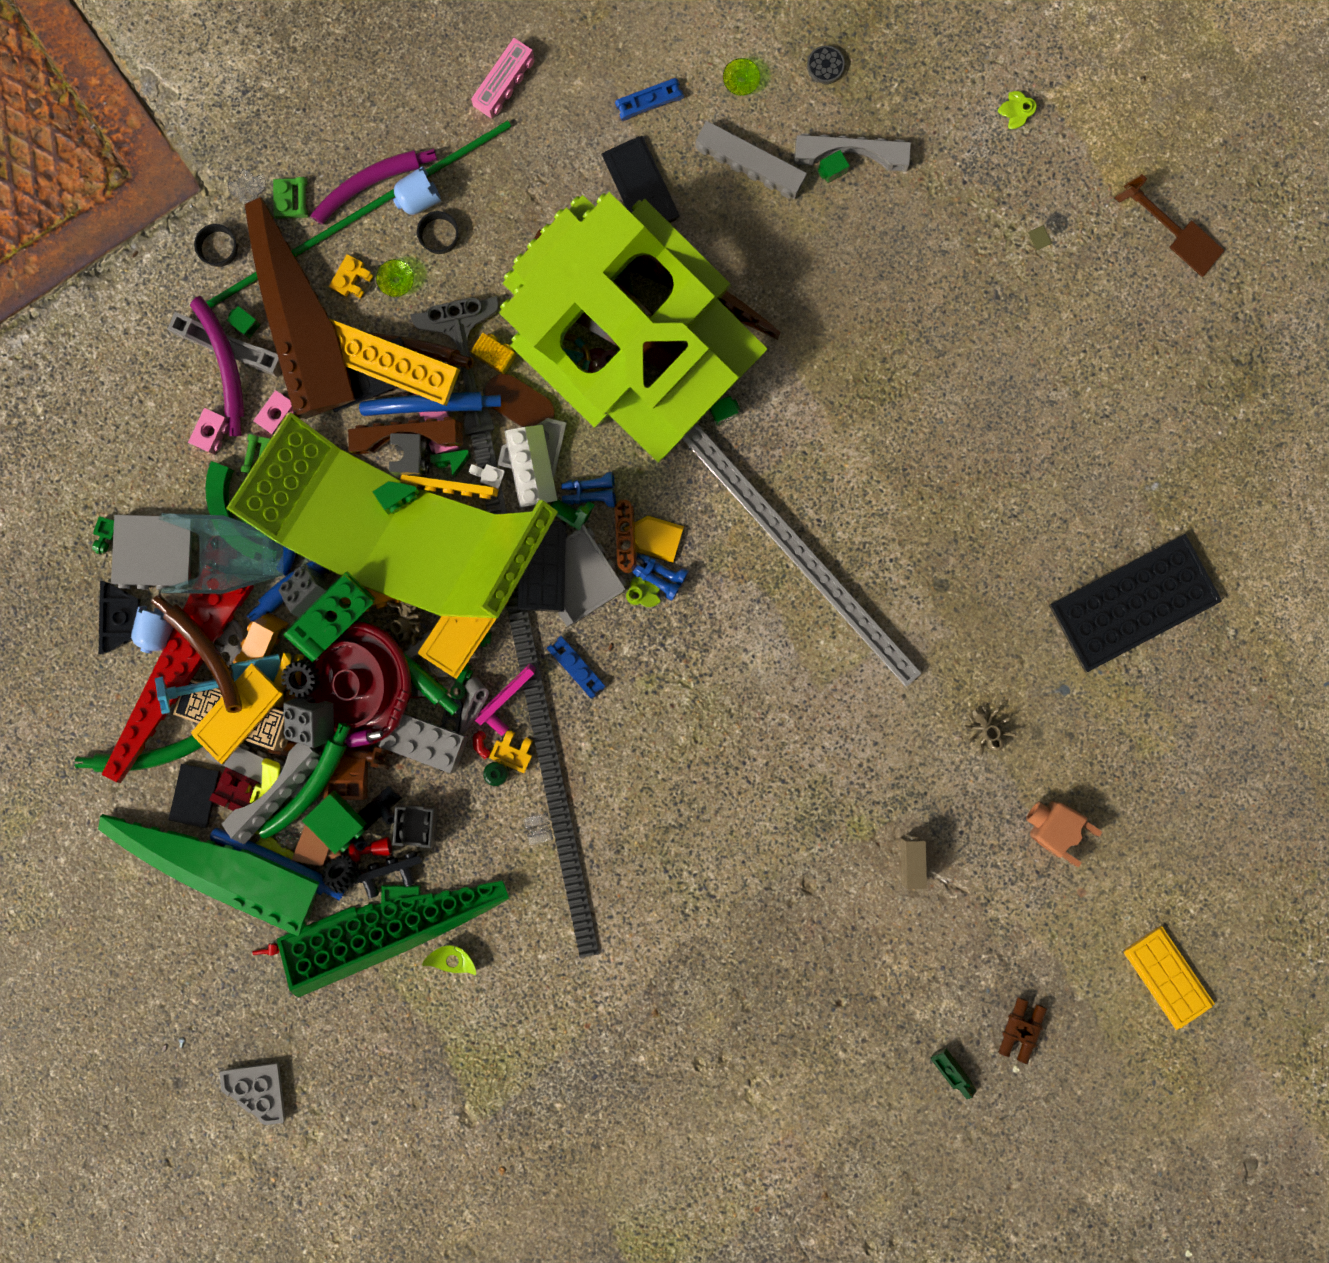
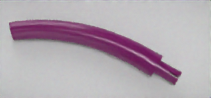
[310,148,438,225]
[190,296,244,436]

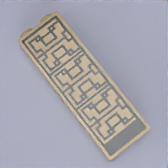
[173,679,288,751]

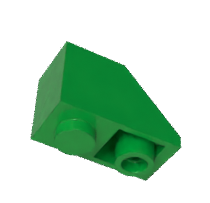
[372,481,420,515]

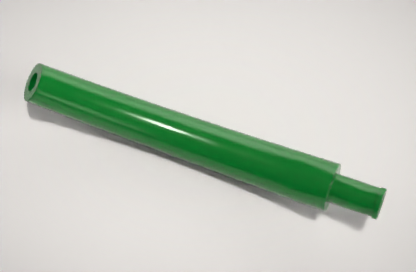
[356,616,460,715]
[258,722,351,839]
[75,735,203,772]

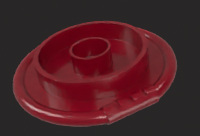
[302,621,412,747]

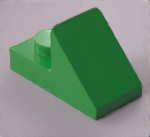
[430,450,471,477]

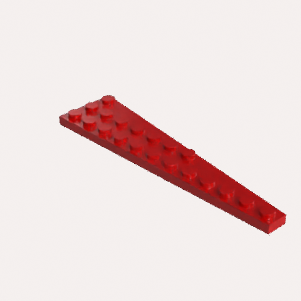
[101,565,255,783]

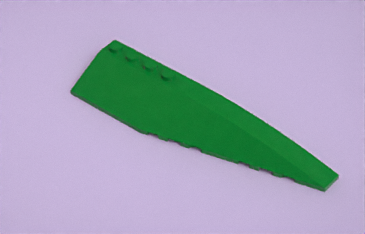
[98,814,320,936]
[277,881,510,998]

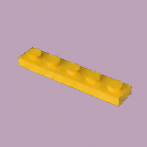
[400,475,498,500]

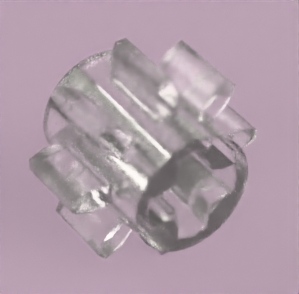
[276,825,301,850]

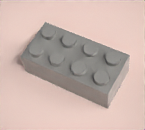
[379,713,469,773]

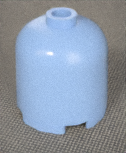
[393,166,442,215]
[131,606,174,654]

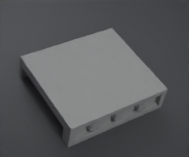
[111,515,197,591]
[558,525,627,627]

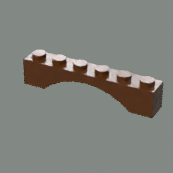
[348,417,463,455]

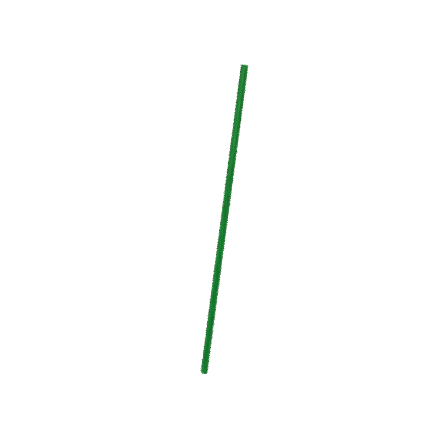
[206,120,512,308]

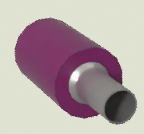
[346,729,383,748]

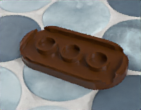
[485,374,555,427]

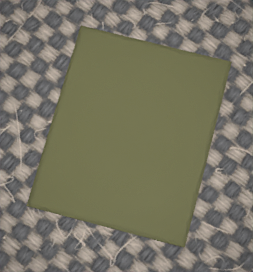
[1028,225,1052,251]

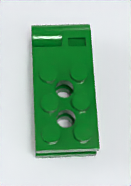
[283,571,375,662]

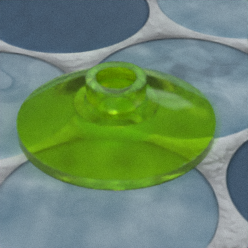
[723,58,760,96]
[376,259,414,297]

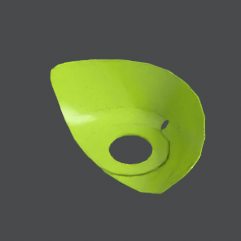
[422,945,476,975]

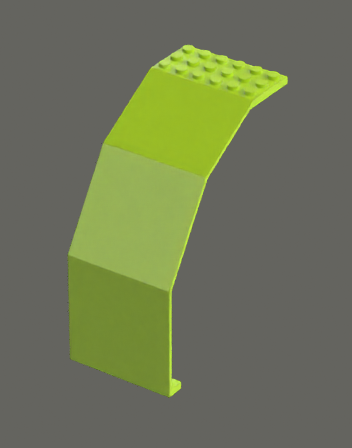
[226,412,558,618]

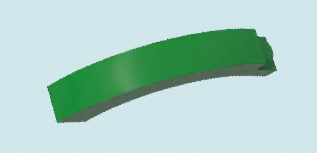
[205,461,280,562]

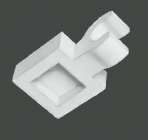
[469,464,505,489]

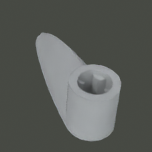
[459,678,489,734]

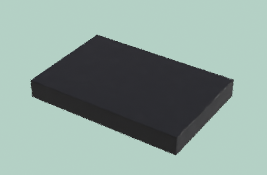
[168,763,220,828]

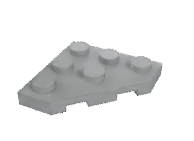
[497,418,566,479]
[219,1062,286,1125]

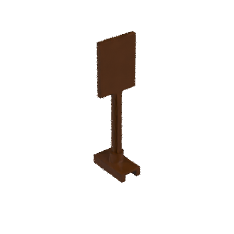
[1114,174,1224,277]
[268,740,393,770]

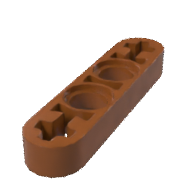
[615,500,637,573]

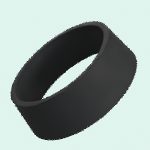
[417,211,458,254]
[194,224,238,267]

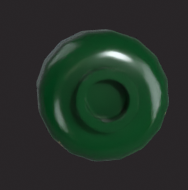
[483,761,509,787]

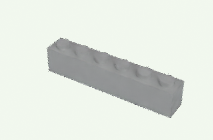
[695,121,807,199]
[206,743,319,805]

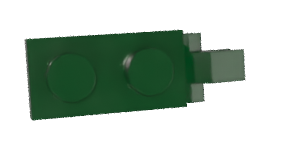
[930,1048,977,1100]

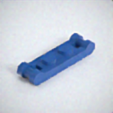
[615,78,684,121]
[547,635,606,699]

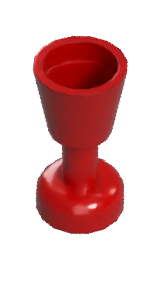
[349,836,392,862]

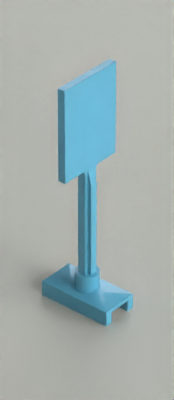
[155,654,280,714]

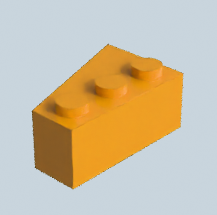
[233,613,289,663]

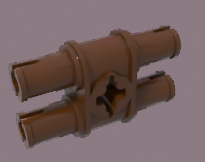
[998,997,1047,1064]

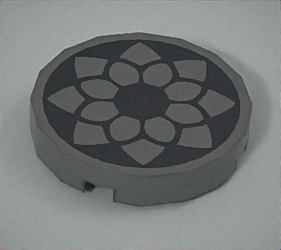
[807,45,845,85]

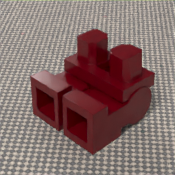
[209,767,261,811]

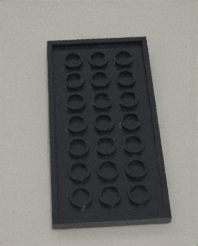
[1049,534,1222,673]

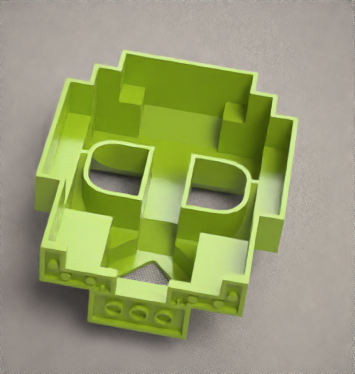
[499,192,768,463]

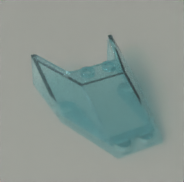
[159,513,283,594]

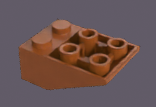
[324,745,368,800]

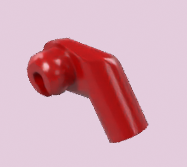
[472,731,491,760]

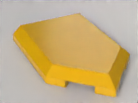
[624,516,684,563]

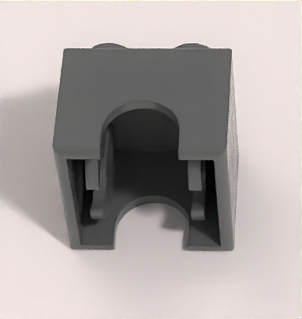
[389,433,430,478]
[278,563,330,618]
[283,695,334,748]
[392,804,439,848]

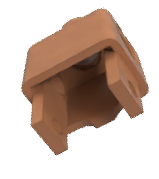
[1026,801,1102,867]

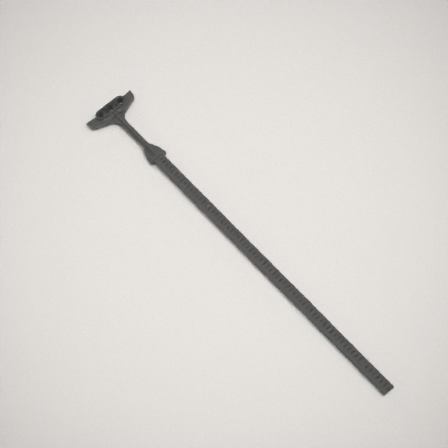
[410,296,599,958]

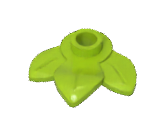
[998,91,1037,129]
[626,576,661,607]

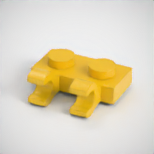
[328,254,373,299]
[489,730,533,773]

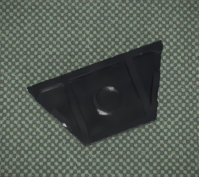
[98,581,141,655]

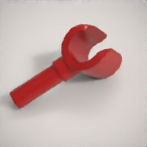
[252,943,279,956]

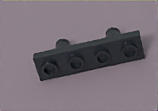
[349,786,402,851]
[352,850,424,899]

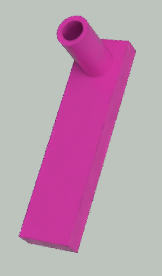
[475,663,536,736]

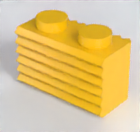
[470,333,516,374]

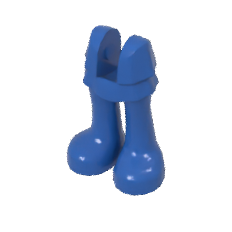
[561,471,616,507]
[632,554,689,601]

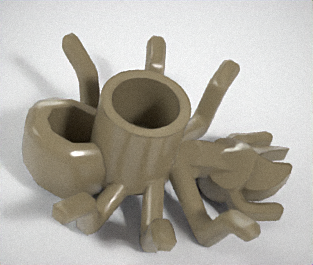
[382,601,422,646]
[964,706,1016,755]

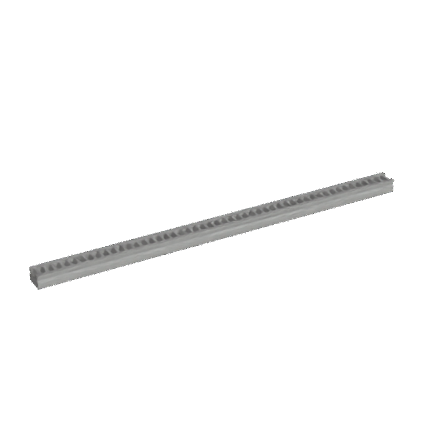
[682,424,921,686]

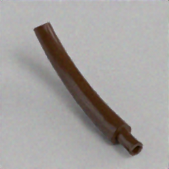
[365,332,474,370]
[151,594,242,713]

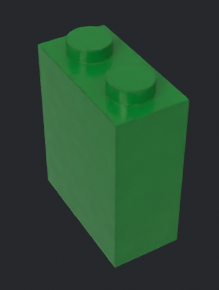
[302,790,367,854]

